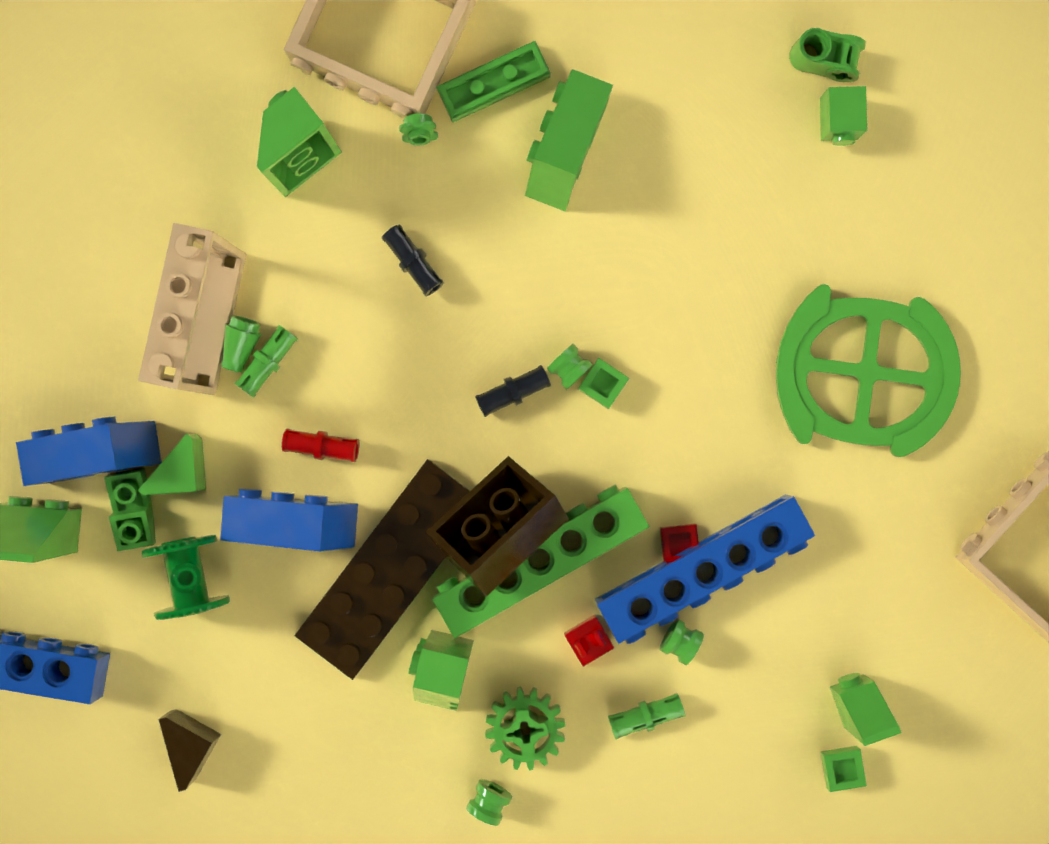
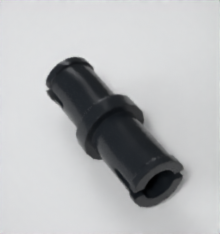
[382,224,444,297]
[475,365,551,417]

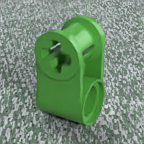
[789,28,866,82]

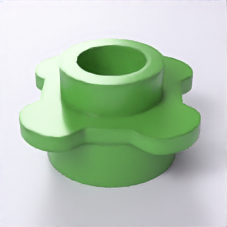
[399,113,438,146]

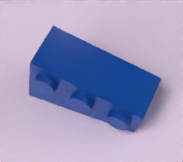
[16,417,162,486]
[220,489,358,552]

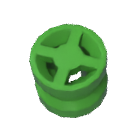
[547,344,593,390]
[659,618,704,665]
[466,779,512,826]

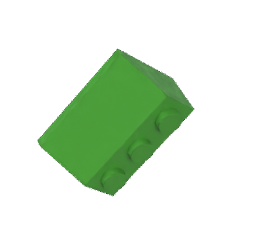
[257,87,342,197]

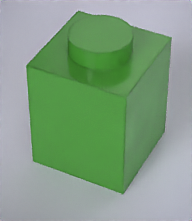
[820,86,867,146]

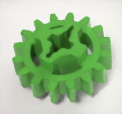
[485,687,565,771]

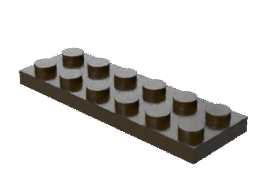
[294,459,470,680]

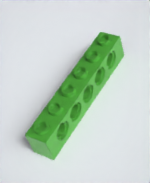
[432,485,650,639]

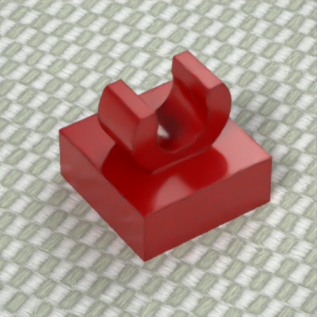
[564,615,614,667]

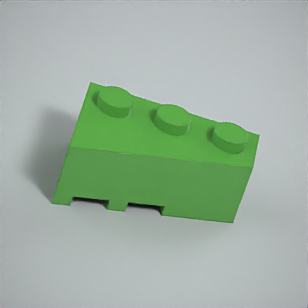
[409,630,474,711]

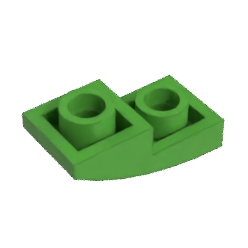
[104,468,156,551]

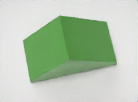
[138,434,206,495]

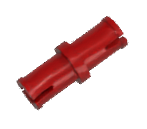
[281,428,360,462]

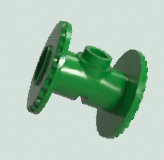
[142,535,230,620]

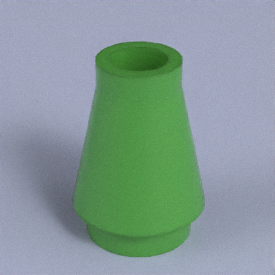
[221,315,262,372]

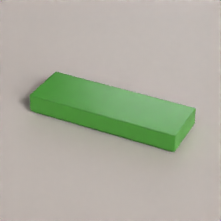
[436,41,551,123]

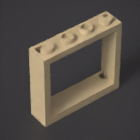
[283,0,476,118]
[138,223,247,395]
[955,451,1049,642]

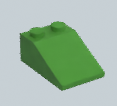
[0,496,82,563]

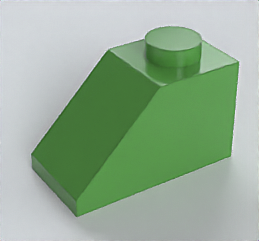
[830,673,901,746]

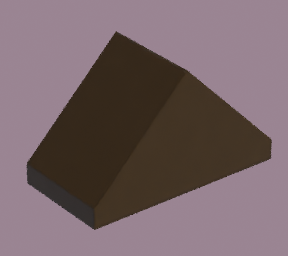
[158,709,221,792]

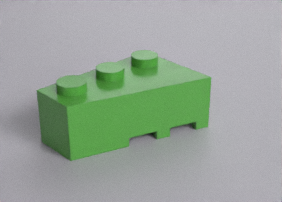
[525,69,613,211]

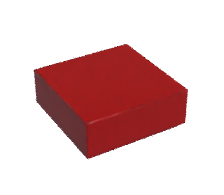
[659,524,699,563]

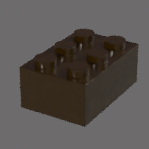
[426,456,569,597]

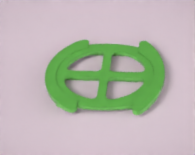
[776,284,961,457]

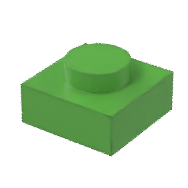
[578,358,629,409]
[820,746,867,792]

